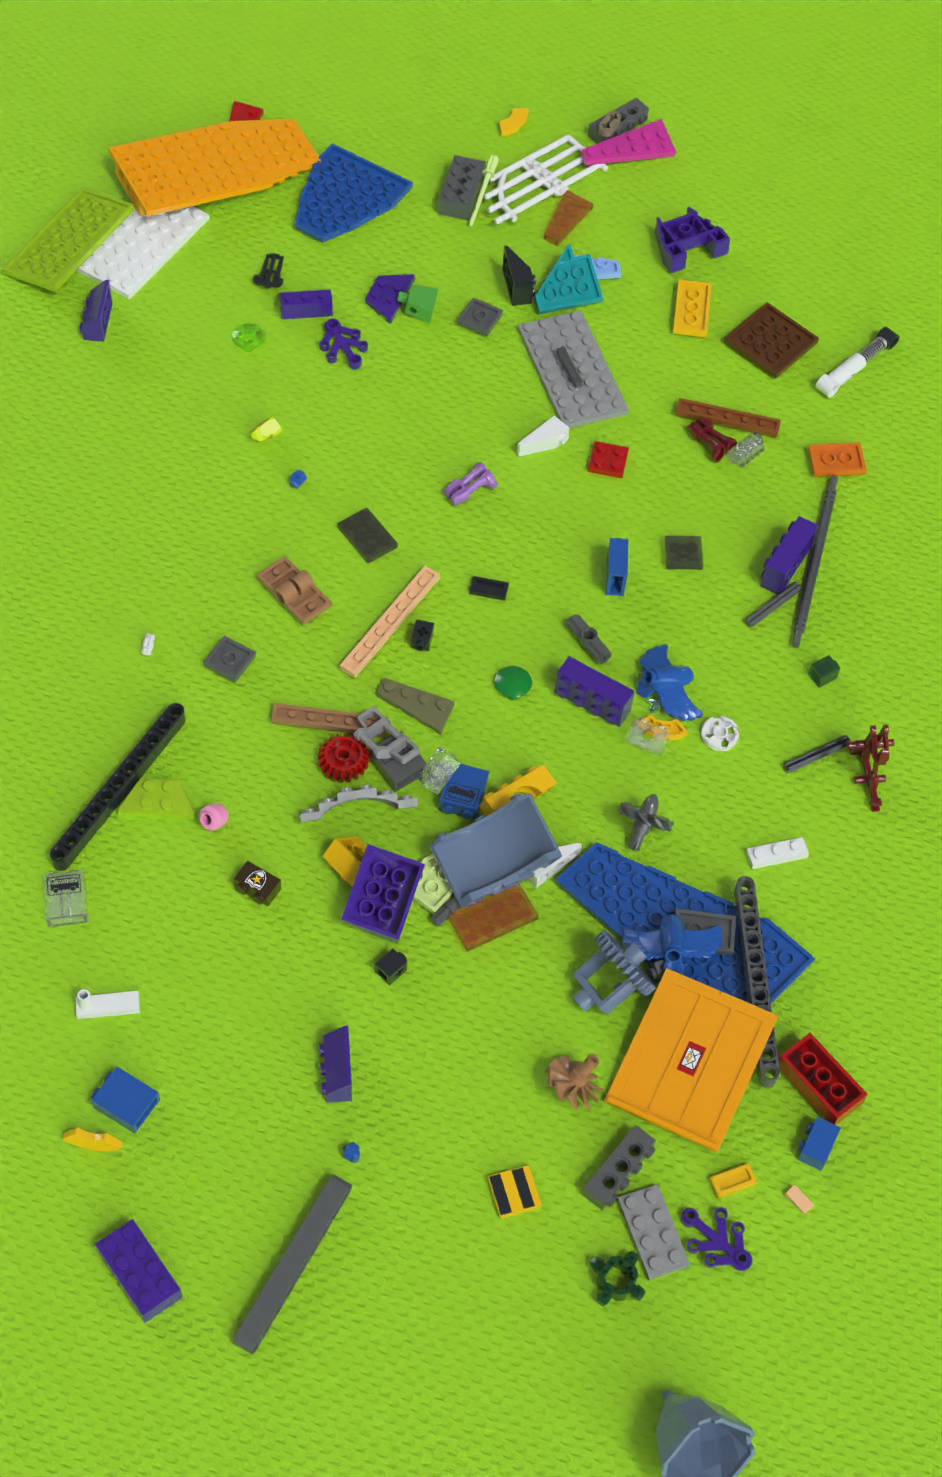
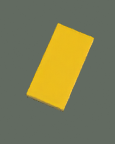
[709,1163,757,1199]

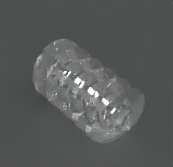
[726,432,764,467]

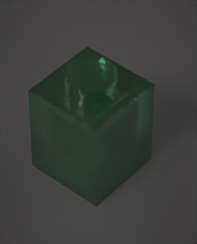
[808,655,840,688]

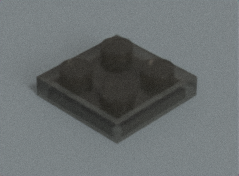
[664,535,703,570]

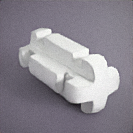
[141,633,155,656]

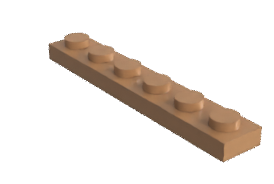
[271,703,388,737]

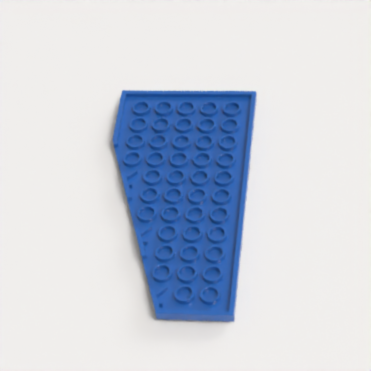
[556,842,815,1004]

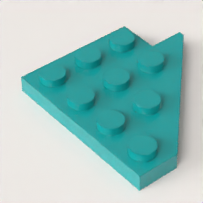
[534,245,603,314]

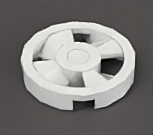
[701,716,739,751]

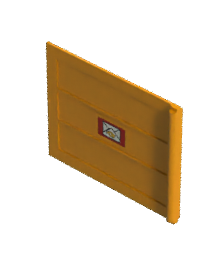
[604,968,778,1152]

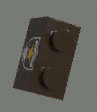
[234,860,282,907]

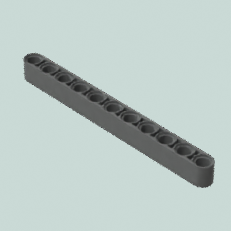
[734,876,780,1088]

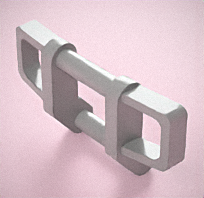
[354,707,420,764]

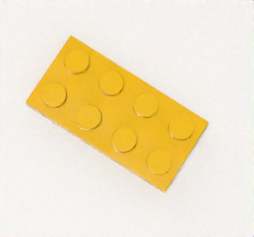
[673,279,712,337]

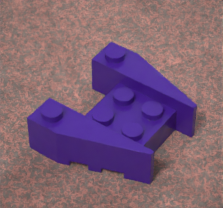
[655,207,730,273]

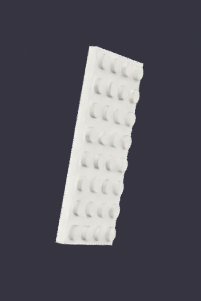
[76,206,209,300]

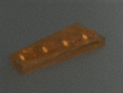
[544,190,593,246]

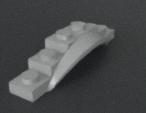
[299,785,418,822]

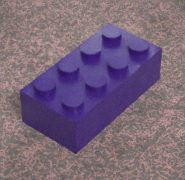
[760,516,818,595]
[555,656,635,727]
[95,1219,183,1323]

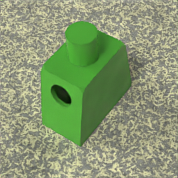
[397,285,438,323]

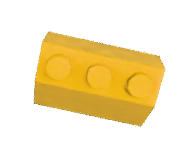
[323,836,367,887]

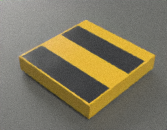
[487,1165,542,1219]

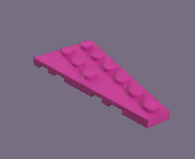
[581,119,676,165]

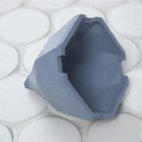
[656,1390,755,1477]

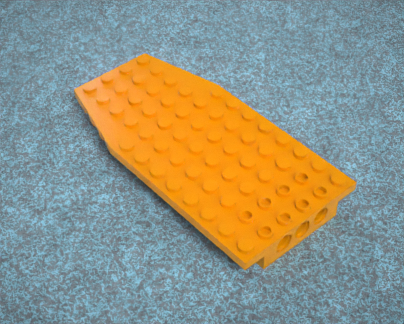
[109,119,321,217]

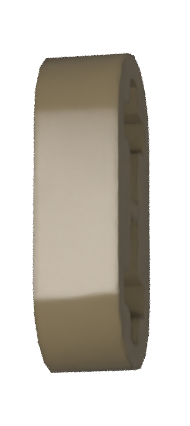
[598,111,621,137]

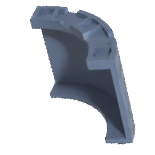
[430,793,562,909]

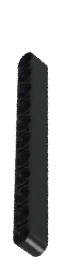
[50,703,186,871]

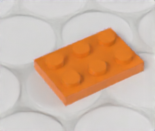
[808,442,867,477]

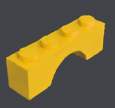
[479,764,557,816]

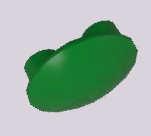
[494,666,532,701]

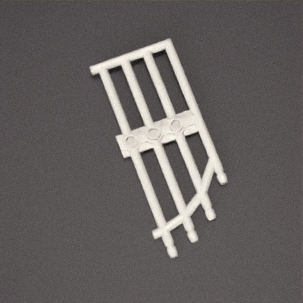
[484,134,608,224]

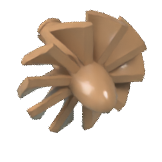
[545,1054,603,1110]

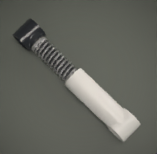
[815,326,900,398]

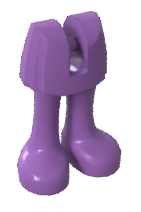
[443,462,497,505]

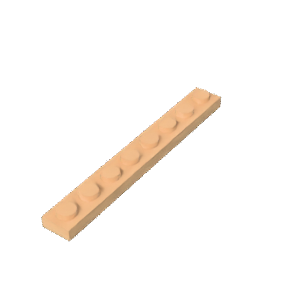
[340,566,440,678]

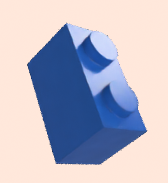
[797,1117,841,1171]

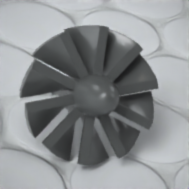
[618,794,674,851]

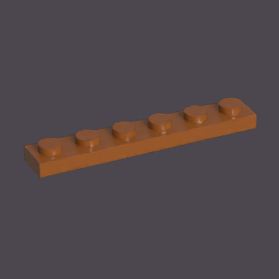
[675,398,781,437]

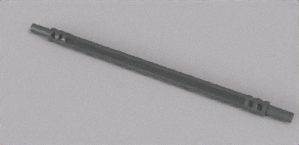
[792,476,838,648]

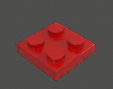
[588,441,629,479]

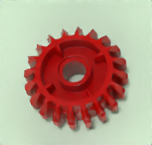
[318,733,370,783]

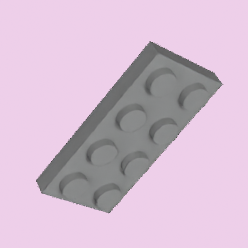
[617,1184,690,1281]

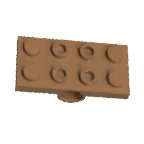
[256,556,332,626]

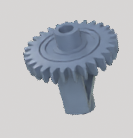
[573,929,656,1014]

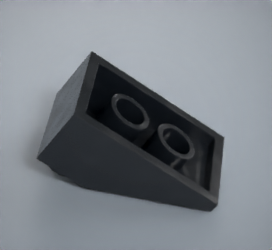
[502,245,536,306]

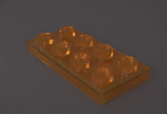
[449,884,539,952]

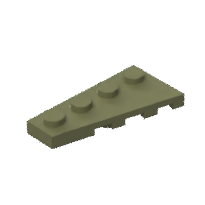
[377,678,455,735]

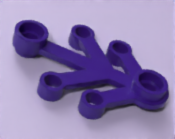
[319,319,368,370]
[681,1207,752,1271]

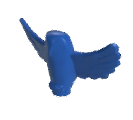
[637,644,703,721]
[622,914,723,974]

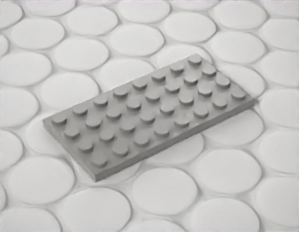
[518,310,629,428]

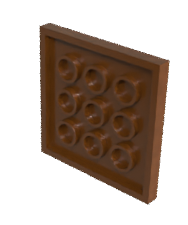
[724,302,819,379]

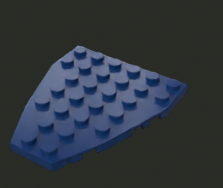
[295,143,413,242]

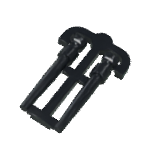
[253,253,284,288]

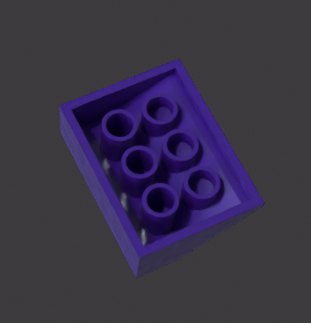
[341,844,425,943]

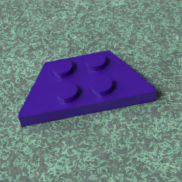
[365,274,415,324]

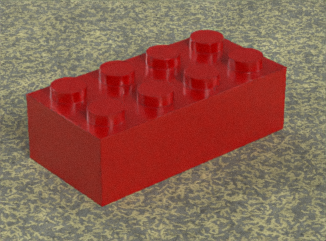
[778,1033,868,1125]

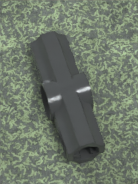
[566,614,612,664]

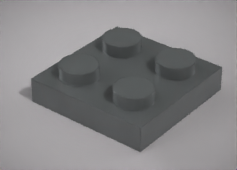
[457,297,503,336]
[203,636,256,683]

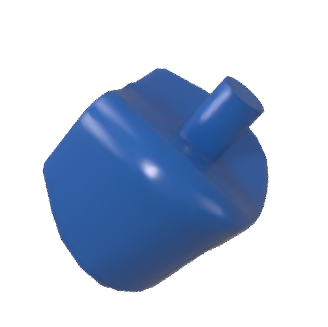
[289,470,307,489]
[342,1142,360,1163]

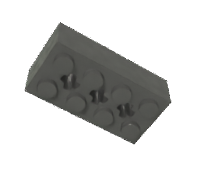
[438,155,486,220]

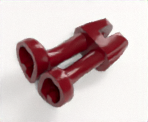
[687,418,738,463]

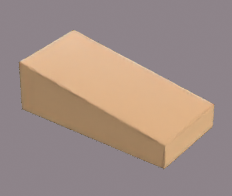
[785,1185,814,1215]

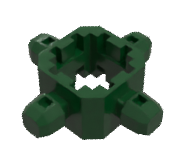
[589,1251,646,1306]

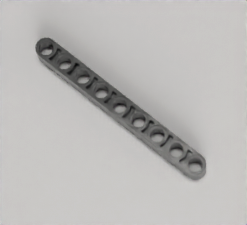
[233,1174,352,1355]

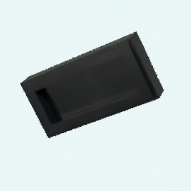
[469,576,509,601]

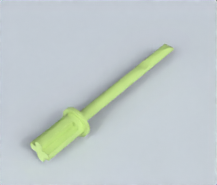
[468,155,499,228]

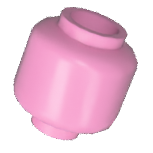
[199,803,228,831]

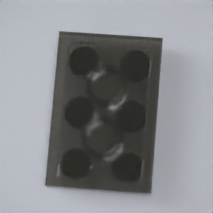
[337,508,398,564]

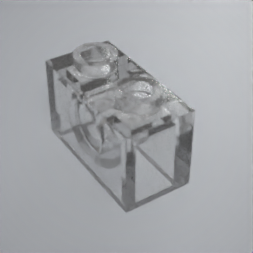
[625,718,670,757]
[417,746,460,795]

